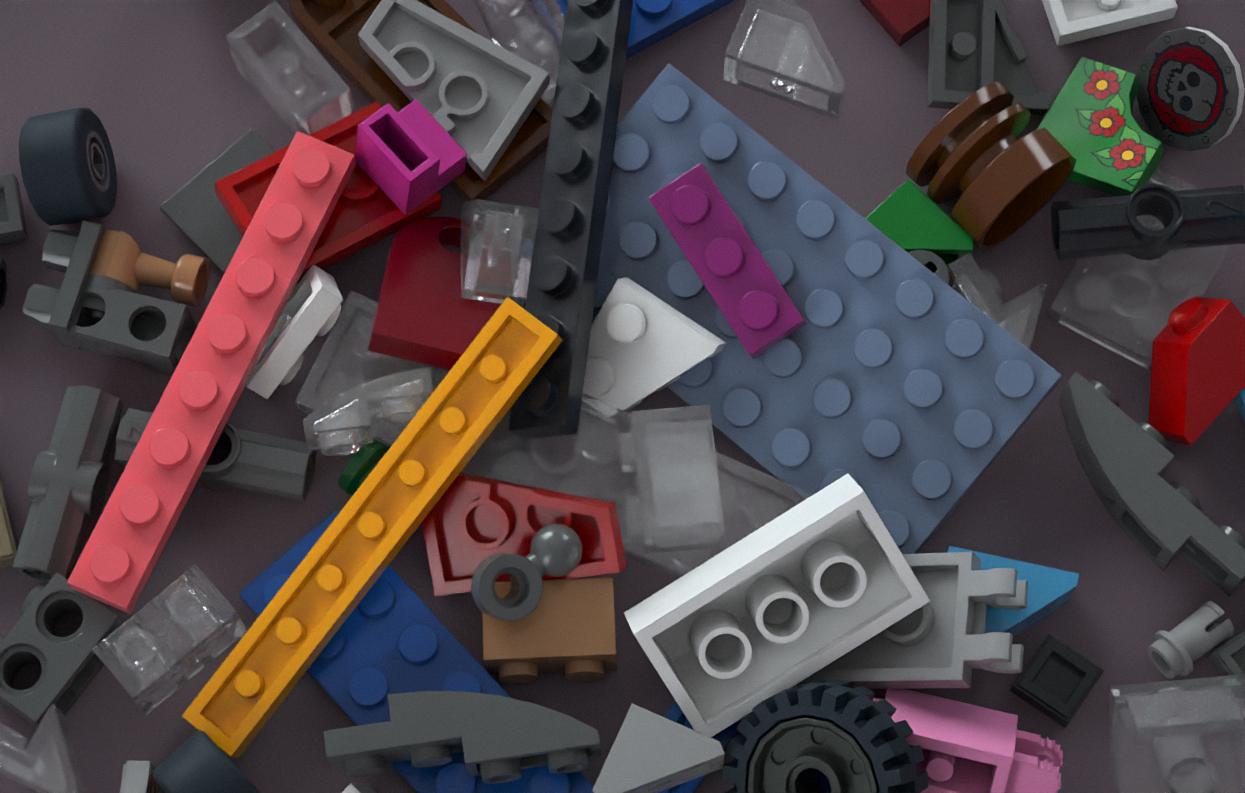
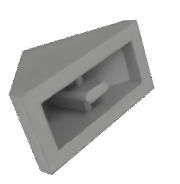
[592,703,725,793]

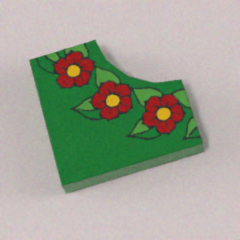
[1037,57,1165,196]

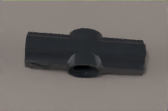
[1051,184,1245,261]

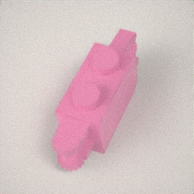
[872,689,1063,793]

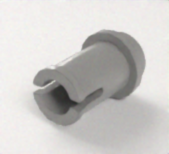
[1147,601,1234,679]

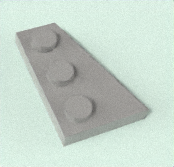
[358,0,550,182]

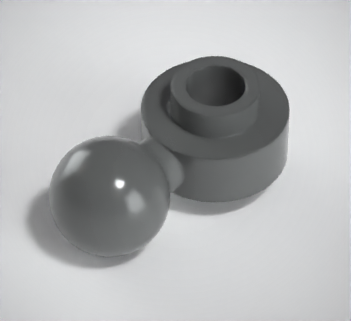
[471,524,583,621]

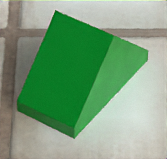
[865,179,973,272]

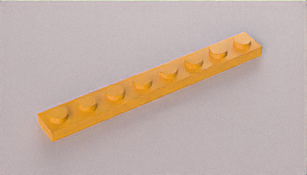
[182,297,563,759]

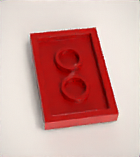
[215,101,442,283]

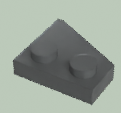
[927,0,1049,116]

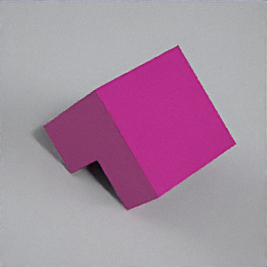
[355,99,468,215]

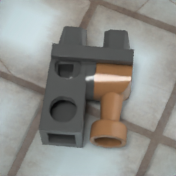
[23,221,210,376]

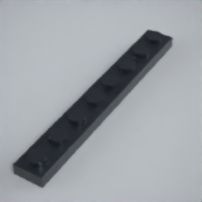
[508,0,633,439]

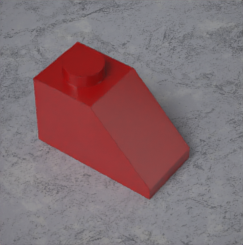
[1148,296,1245,445]

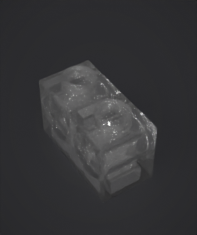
[92,564,247,716]

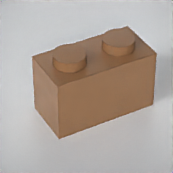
[482,577,617,684]

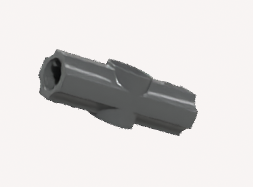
[12,385,123,583]
[114,408,317,502]

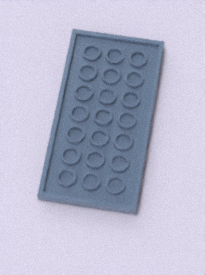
[511,63,1062,554]

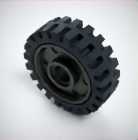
[722,680,928,793]

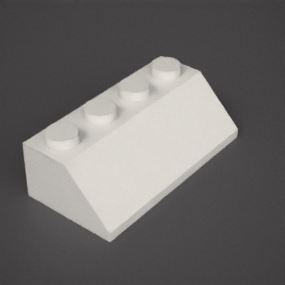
[624,474,930,738]

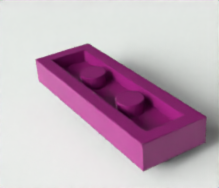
[648,163,807,359]

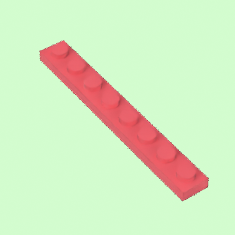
[67,131,356,614]

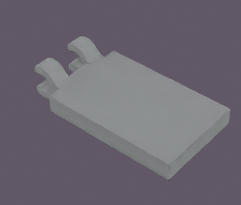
[791,552,1028,689]

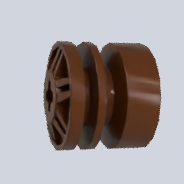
[906,81,1076,251]

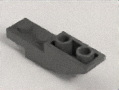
[1059,371,1245,596]
[323,691,601,784]

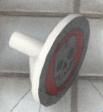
[1136,26,1245,152]

